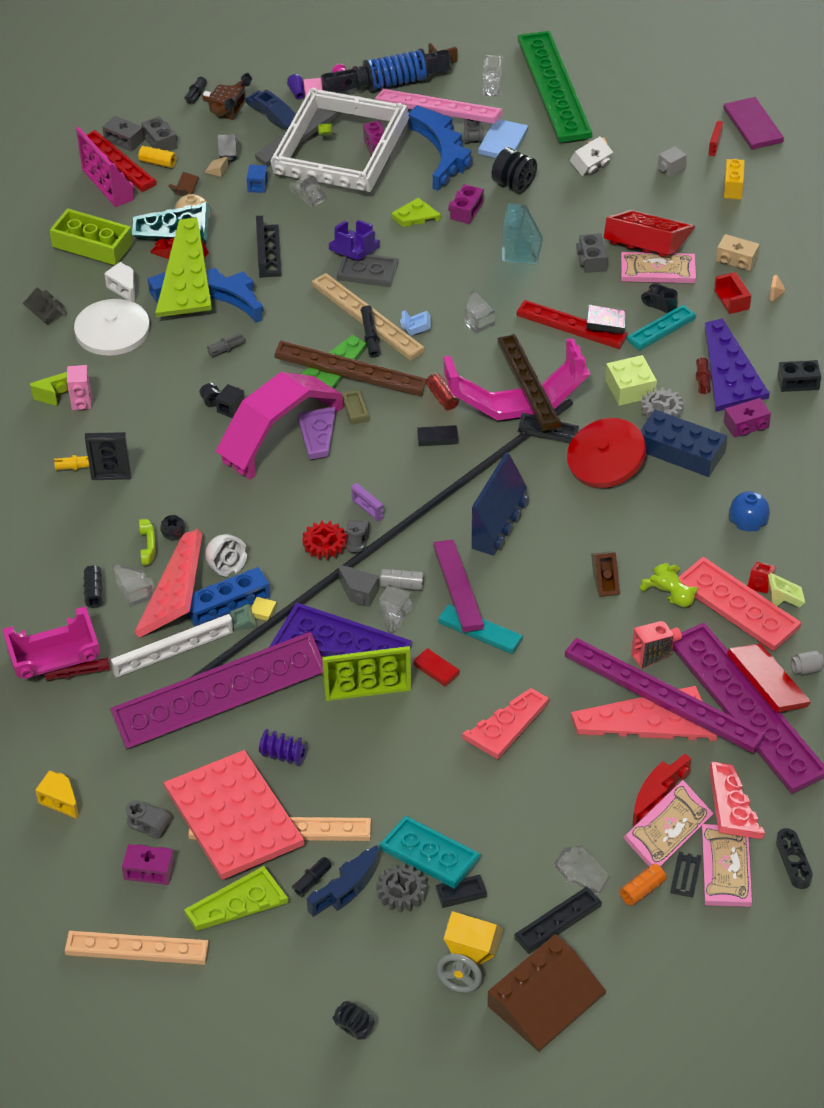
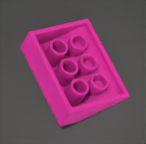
[76,127,135,207]

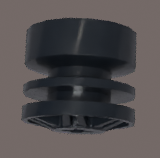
[491,147,537,193]

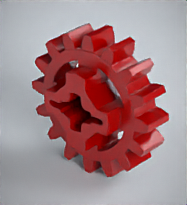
[302,520,347,560]

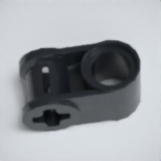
[641,282,678,313]

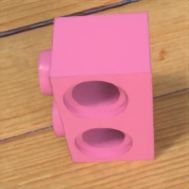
[67,365,91,410]

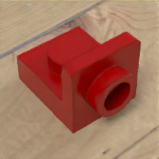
[748,561,776,593]

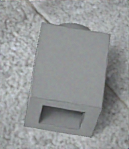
[658,146,687,177]

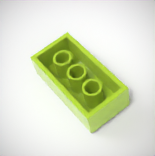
[49,208,133,265]

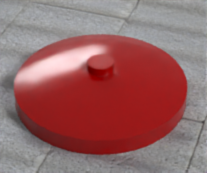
[567,418,646,488]

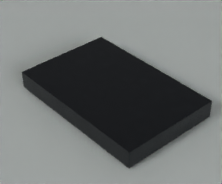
[85,432,132,480]

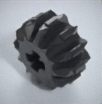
[332,1001,375,1040]

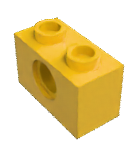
[724,159,744,199]

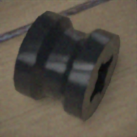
[199,383,220,407]

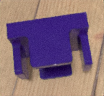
[329,220,380,260]

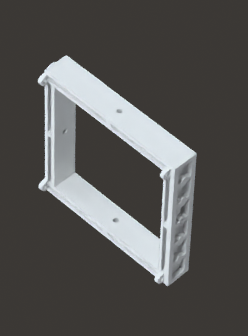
[270,88,409,192]

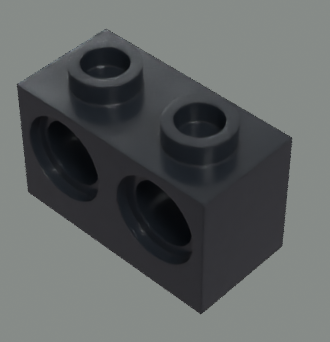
[777,360,822,392]

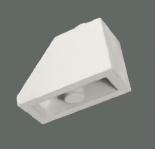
[104,262,135,302]

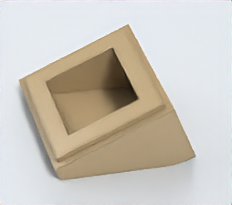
[205,157,229,177]

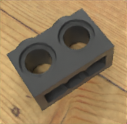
[141,116,178,151]
[576,233,607,273]

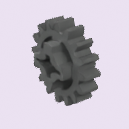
[376,864,427,912]

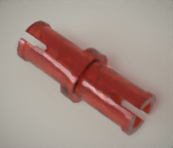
[696,357,711,394]

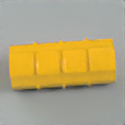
[138,146,177,168]

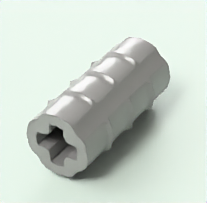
[380,569,424,590]

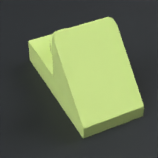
[768,573,805,608]

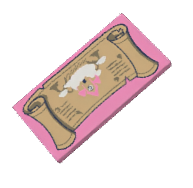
[621,252,696,283]
[623,780,714,867]
[702,824,752,907]

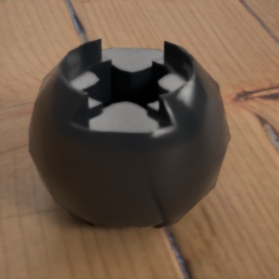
[160,515,186,540]

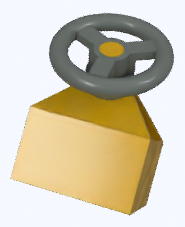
[436,911,504,993]

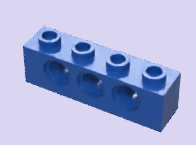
[186,567,271,627]

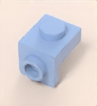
[400,310,431,336]

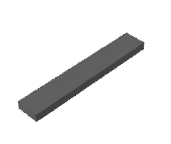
[255,108,342,167]

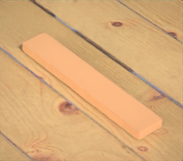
[65,931,209,965]

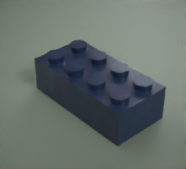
[640,409,727,477]

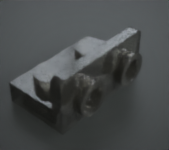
[22,287,67,326]

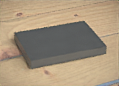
[337,254,399,287]

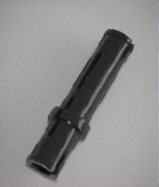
[360,305,381,358]

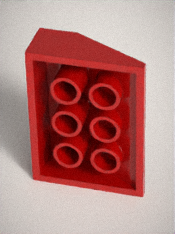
[603,210,695,256]

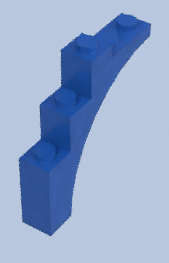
[408,105,473,191]
[147,268,264,323]

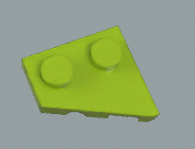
[391,197,441,227]

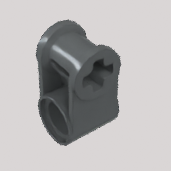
[464,119,483,144]
[346,520,370,552]
[126,800,171,838]

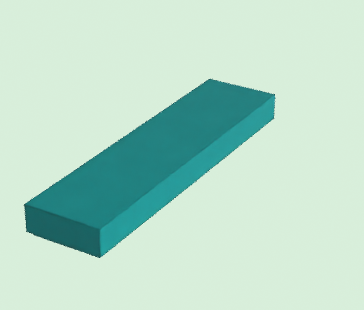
[627,304,696,351]
[438,604,523,655]

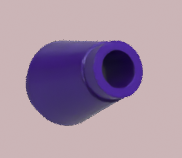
[287,74,305,100]

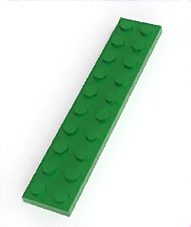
[518,30,593,143]

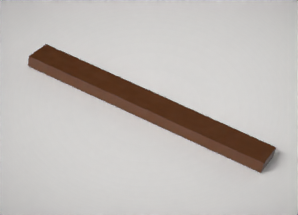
[274,340,427,397]

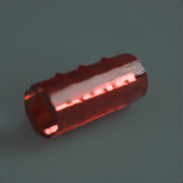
[426,373,459,411]

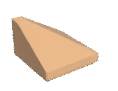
[770,275,785,301]

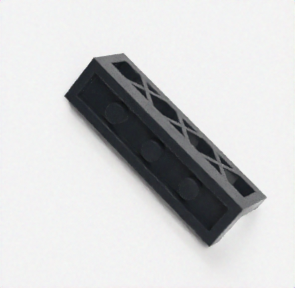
[256,215,281,278]

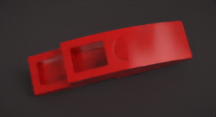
[632,753,691,826]

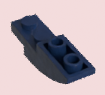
[245,89,296,130]
[307,845,380,917]

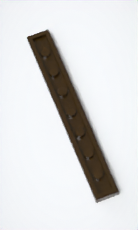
[497,334,561,431]

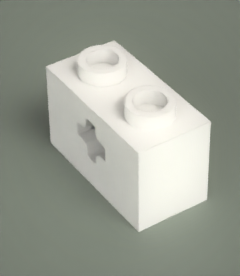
[569,136,613,176]

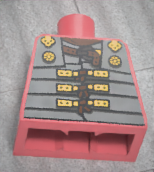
[631,621,682,669]

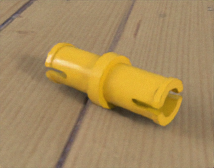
[54,455,89,471]

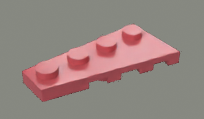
[709,761,765,839]

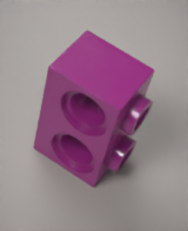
[448,184,484,224]

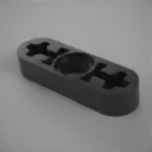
[776,828,813,889]

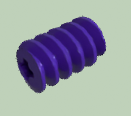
[259,729,308,766]

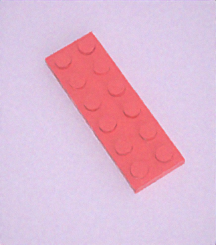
[679,557,801,651]

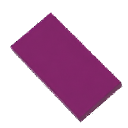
[723,97,784,149]

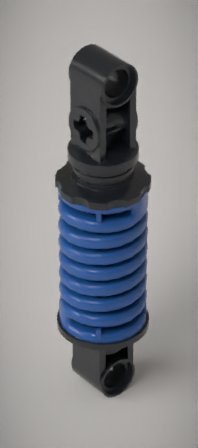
[321,48,451,93]

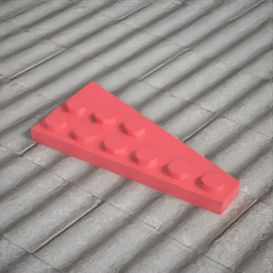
[134,528,202,638]
[571,686,717,741]

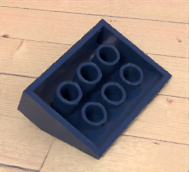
[472,452,529,556]

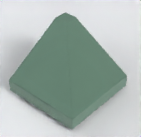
[231,604,257,630]

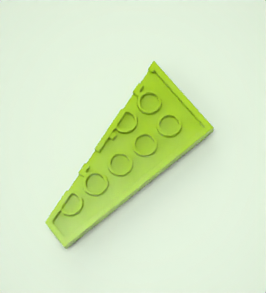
[155,217,212,317]

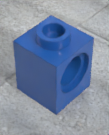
[246,165,268,193]

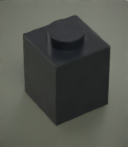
[215,384,245,419]

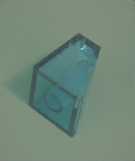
[502,203,543,264]

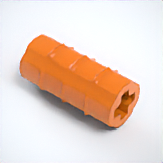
[619,864,667,906]

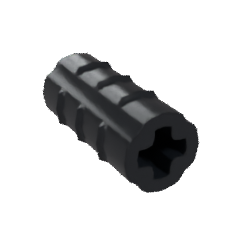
[83,565,104,608]

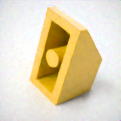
[35,770,79,819]

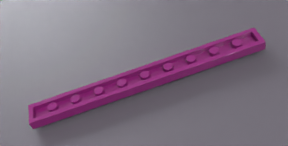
[564,638,765,753]

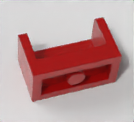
[714,272,751,314]

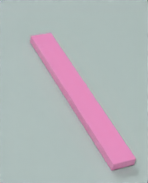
[375,89,503,124]

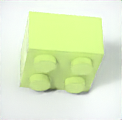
[605,355,657,406]

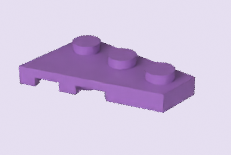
[297,407,335,460]

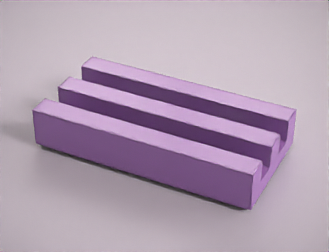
[351,483,384,522]

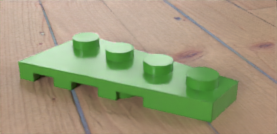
[301,335,366,388]

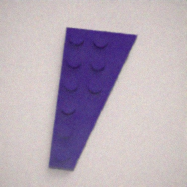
[705,318,769,412]
[269,602,412,656]

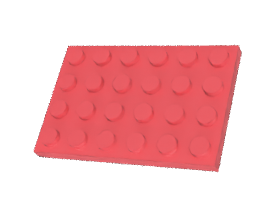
[164,750,304,880]

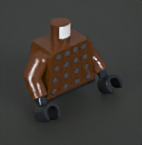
[203,73,253,120]

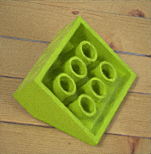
[322,646,411,701]

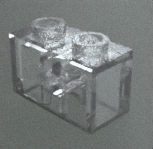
[483,55,502,96]

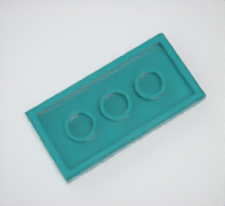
[379,816,480,889]

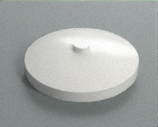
[74,299,150,356]

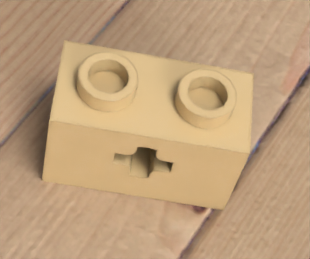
[716,234,760,271]

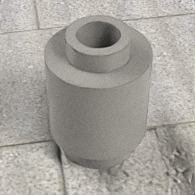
[791,650,824,675]

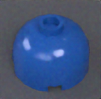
[729,491,770,532]

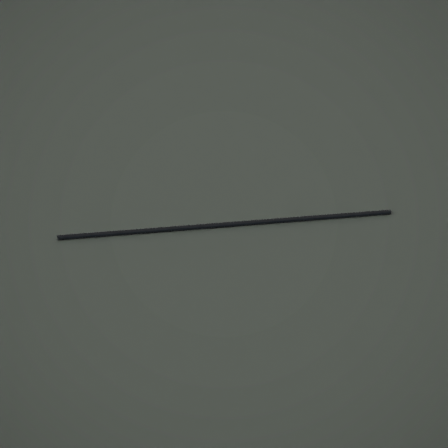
[189,398,573,678]

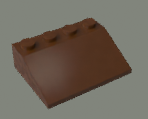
[488,934,606,1052]

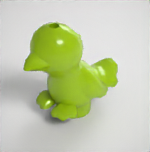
[640,563,698,607]

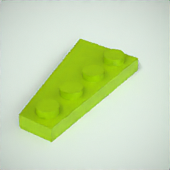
[184,866,288,931]

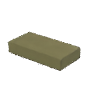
[341,390,370,425]

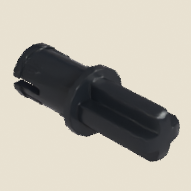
[184,77,207,104]
[292,857,332,897]

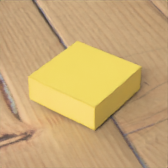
[251,597,277,621]

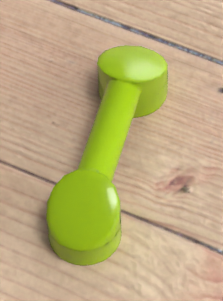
[318,121,332,136]
[139,519,156,566]

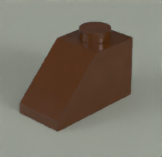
[591,551,620,596]

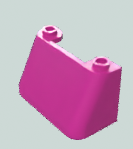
[2,606,100,679]

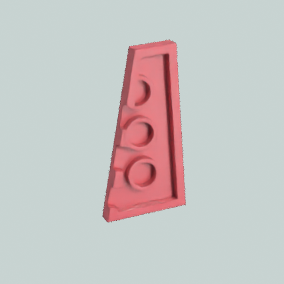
[462,688,549,759]

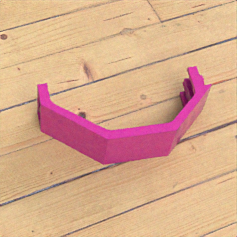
[443,338,590,420]
[215,372,343,480]

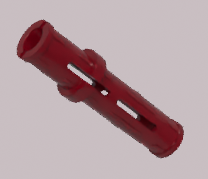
[45,657,110,681]

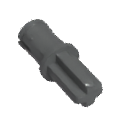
[207,333,245,357]

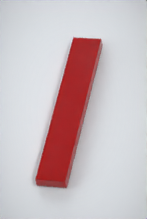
[86,130,157,192]
[517,300,628,350]

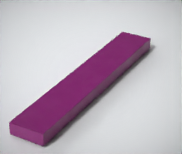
[433,539,484,632]

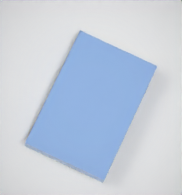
[478,119,528,158]

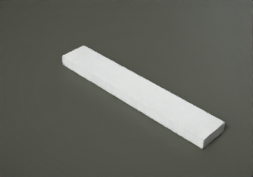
[111,614,233,678]

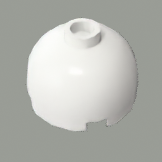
[205,534,247,577]

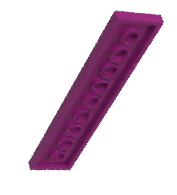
[672,622,824,794]
[110,631,322,750]

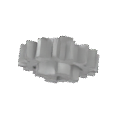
[641,387,684,419]

